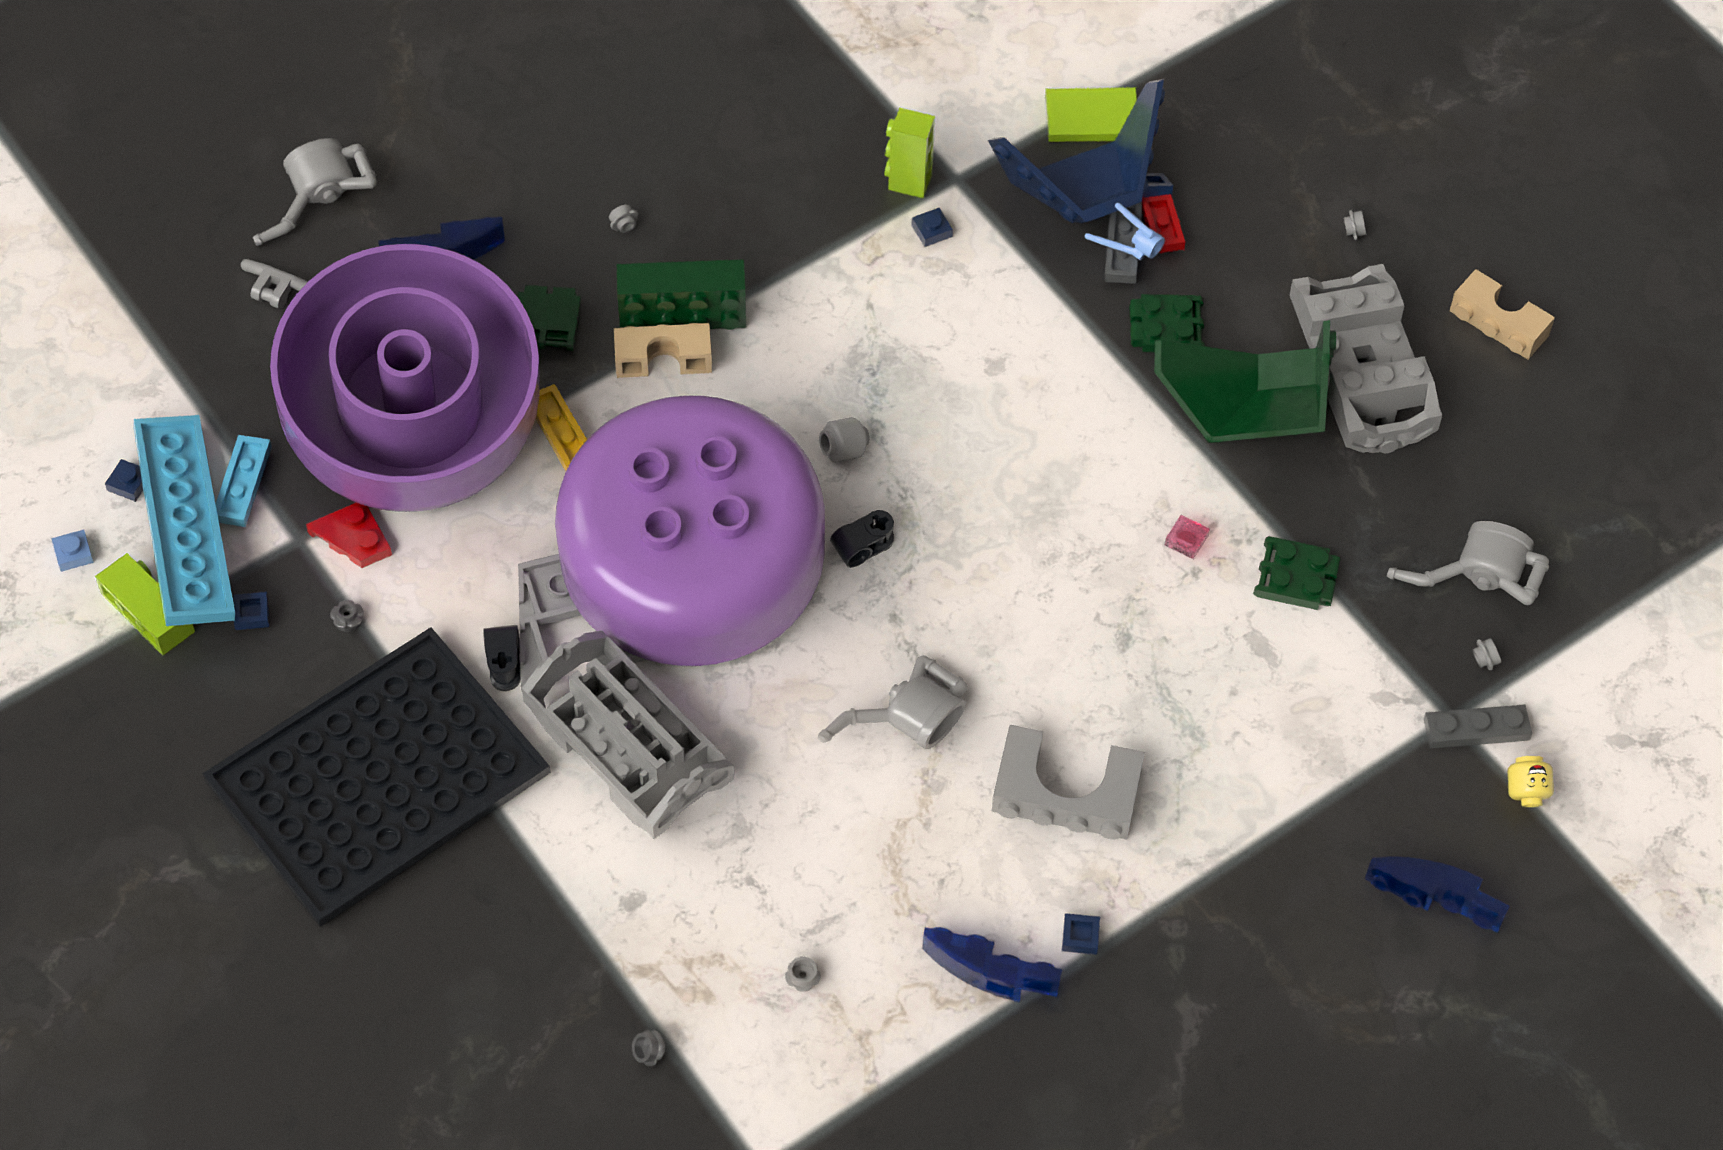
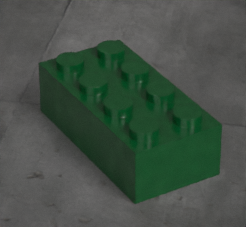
[617,259,746,330]

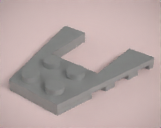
[518,554,646,691]

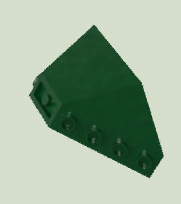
[1154,320,1336,443]

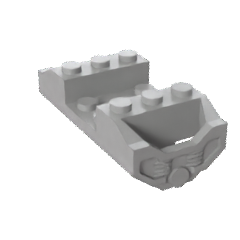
[1289,264,1443,453]
[522,630,734,839]

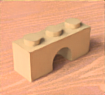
[1450,269,1555,359]
[614,323,712,378]

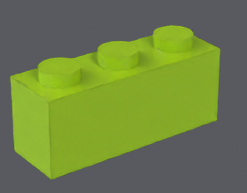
[885,107,935,198]
[95,553,195,655]

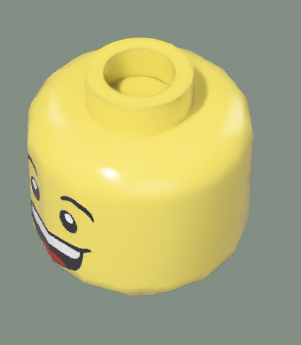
[1507,756,1554,807]

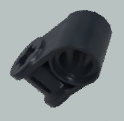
[830,510,894,568]
[483,625,521,691]

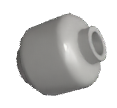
[819,417,870,462]

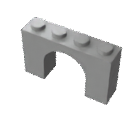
[991,725,1145,840]

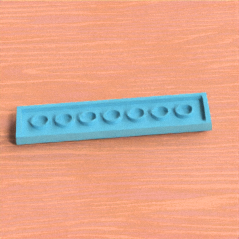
[133,415,235,626]

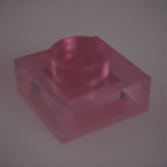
[1164,515,1210,560]

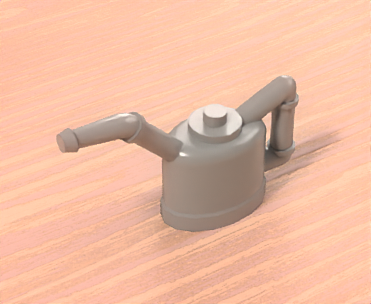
[253,138,377,246]
[1387,521,1549,605]
[818,655,968,749]

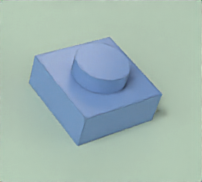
[51,529,94,572]

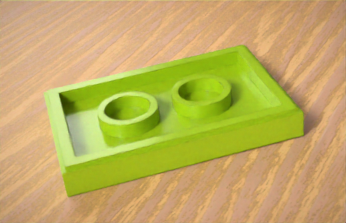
[1045,87,1137,142]

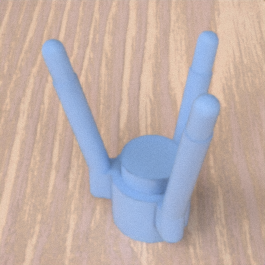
[1085,203,1165,260]

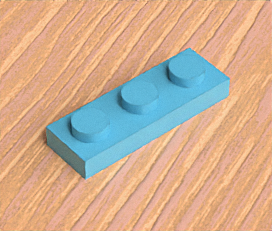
[216,435,272,527]

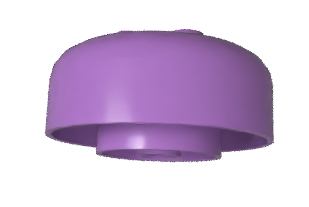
[270,244,540,512]
[555,396,825,666]

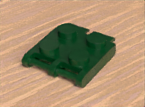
[517,285,581,352]
[1130,294,1206,352]
[1253,536,1341,610]

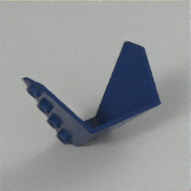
[987,79,1165,223]

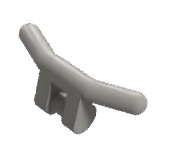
[241,259,308,309]

